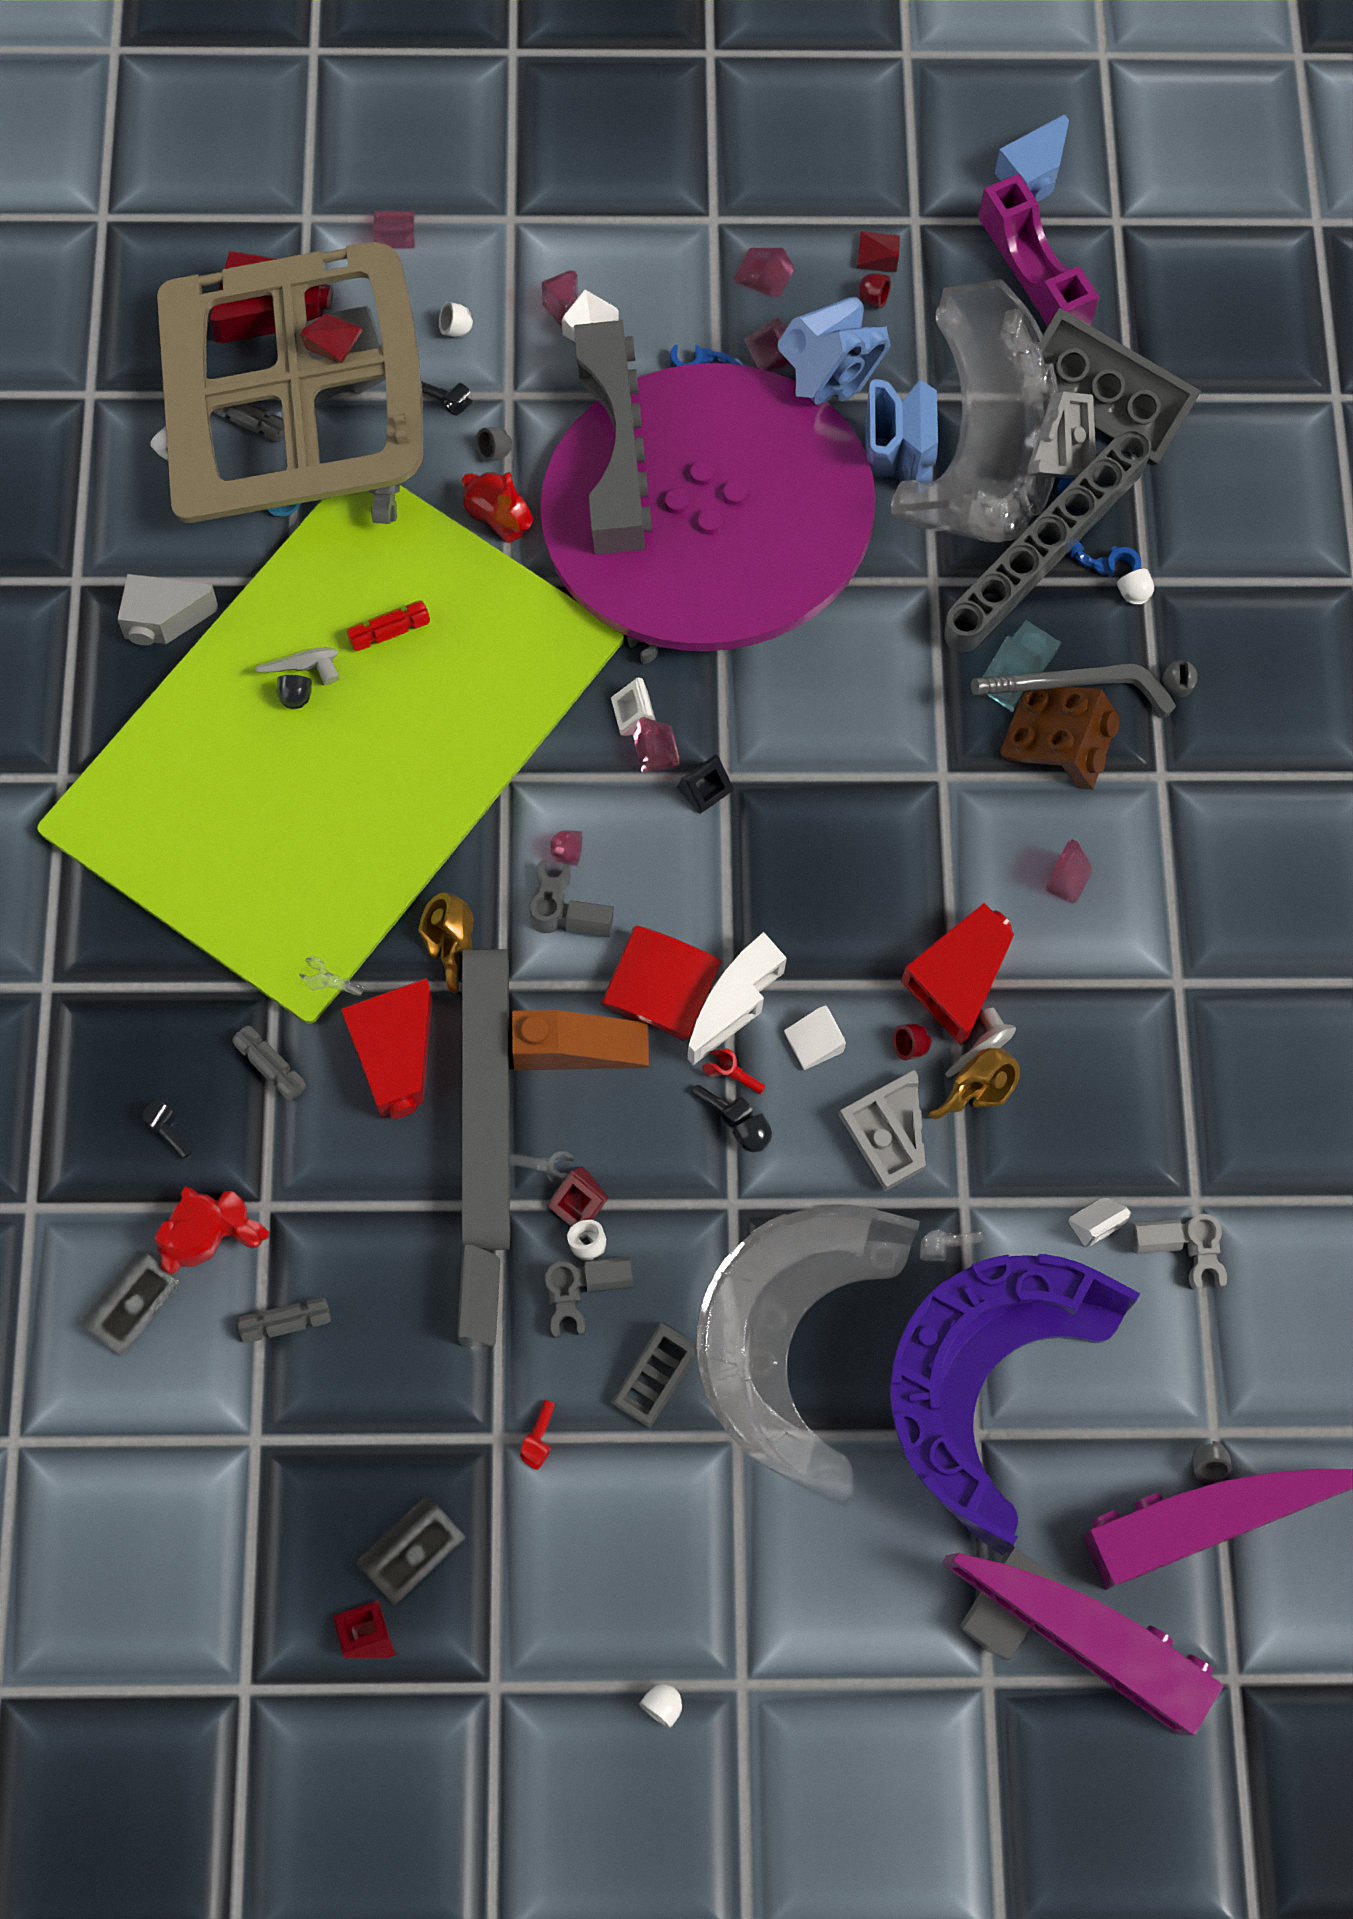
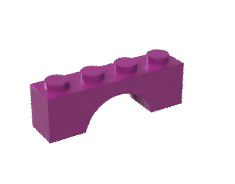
[978,174,1099,326]

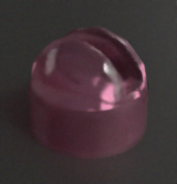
[550,830,583,866]

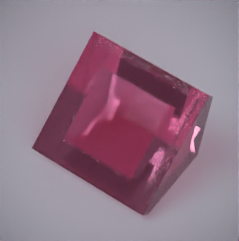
[541,270,578,327]
[633,717,679,773]

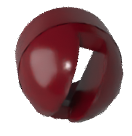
[858,273,891,308]
[892,1023,932,1060]

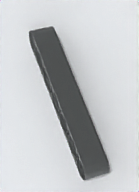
[944,429,1151,652]
[462,949,510,1250]

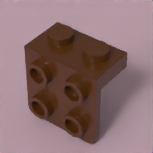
[1000,687,1120,790]

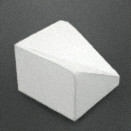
[562,290,619,342]

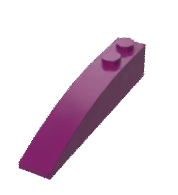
[1082,1469,1353,1590]
[941,1553,1224,1736]

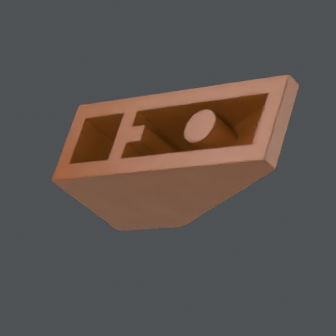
[512,1010,649,1070]

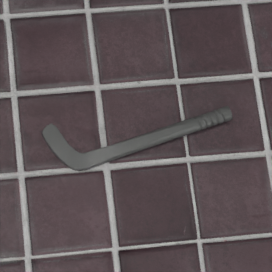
[971,664,1176,718]

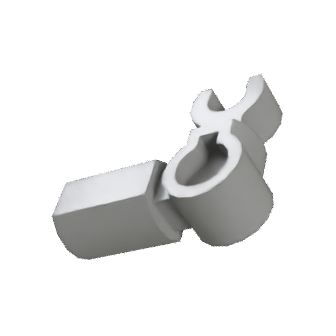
[1130,1214,1227,1290]

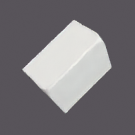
[784,1005,846,1070]
[1068,1198,1131,1247]

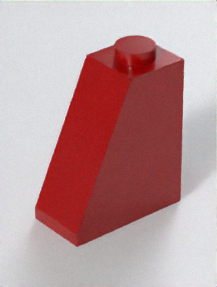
[901,903,1014,1046]
[341,978,433,1119]

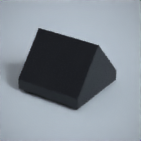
[677,754,734,814]

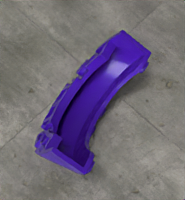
[890,1254,1140,1555]

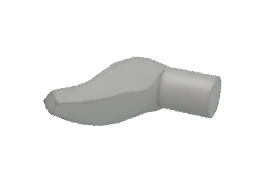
[256,647,340,685]
[945,1008,1016,1078]

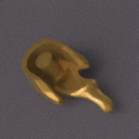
[418,893,474,994]
[928,1048,1020,1119]

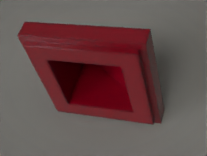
[857,231,900,272]
[300,314,363,363]
[546,1166,609,1227]
[332,1600,396,1658]

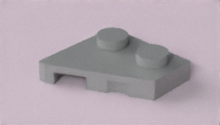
[1027,392,1096,478]
[839,1070,926,1191]

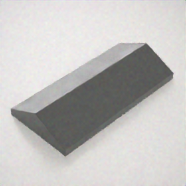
[1016,308,1201,464]

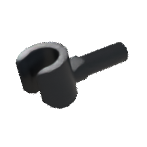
[421,381,473,415]
[692,1084,753,1130]
[142,1099,191,1159]

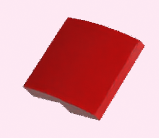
[600,925,722,1041]

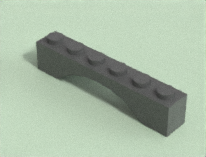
[574,320,652,555]

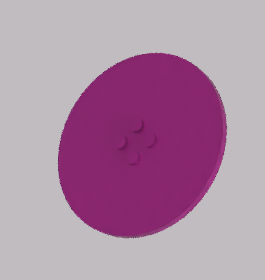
[540,363,875,651]

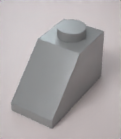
[117,574,218,645]

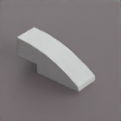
[687,932,787,1065]

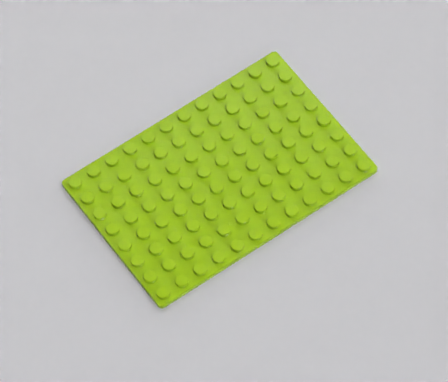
[38,485,624,1024]

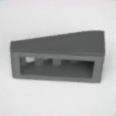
[611,1322,702,1428]

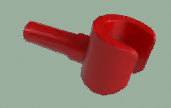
[702,1049,766,1095]
[520,1400,555,1470]

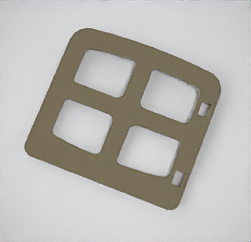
[157,242,423,523]

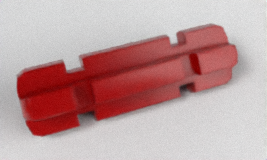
[347,600,430,651]

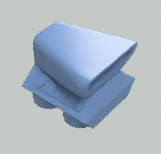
[778,297,891,405]
[863,379,938,495]

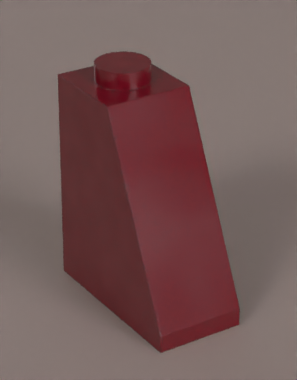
[210,251,333,343]

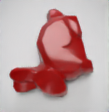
[461,472,534,543]
[154,1186,269,1275]

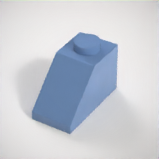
[994,114,1069,201]

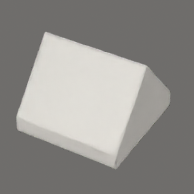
[611,678,658,736]

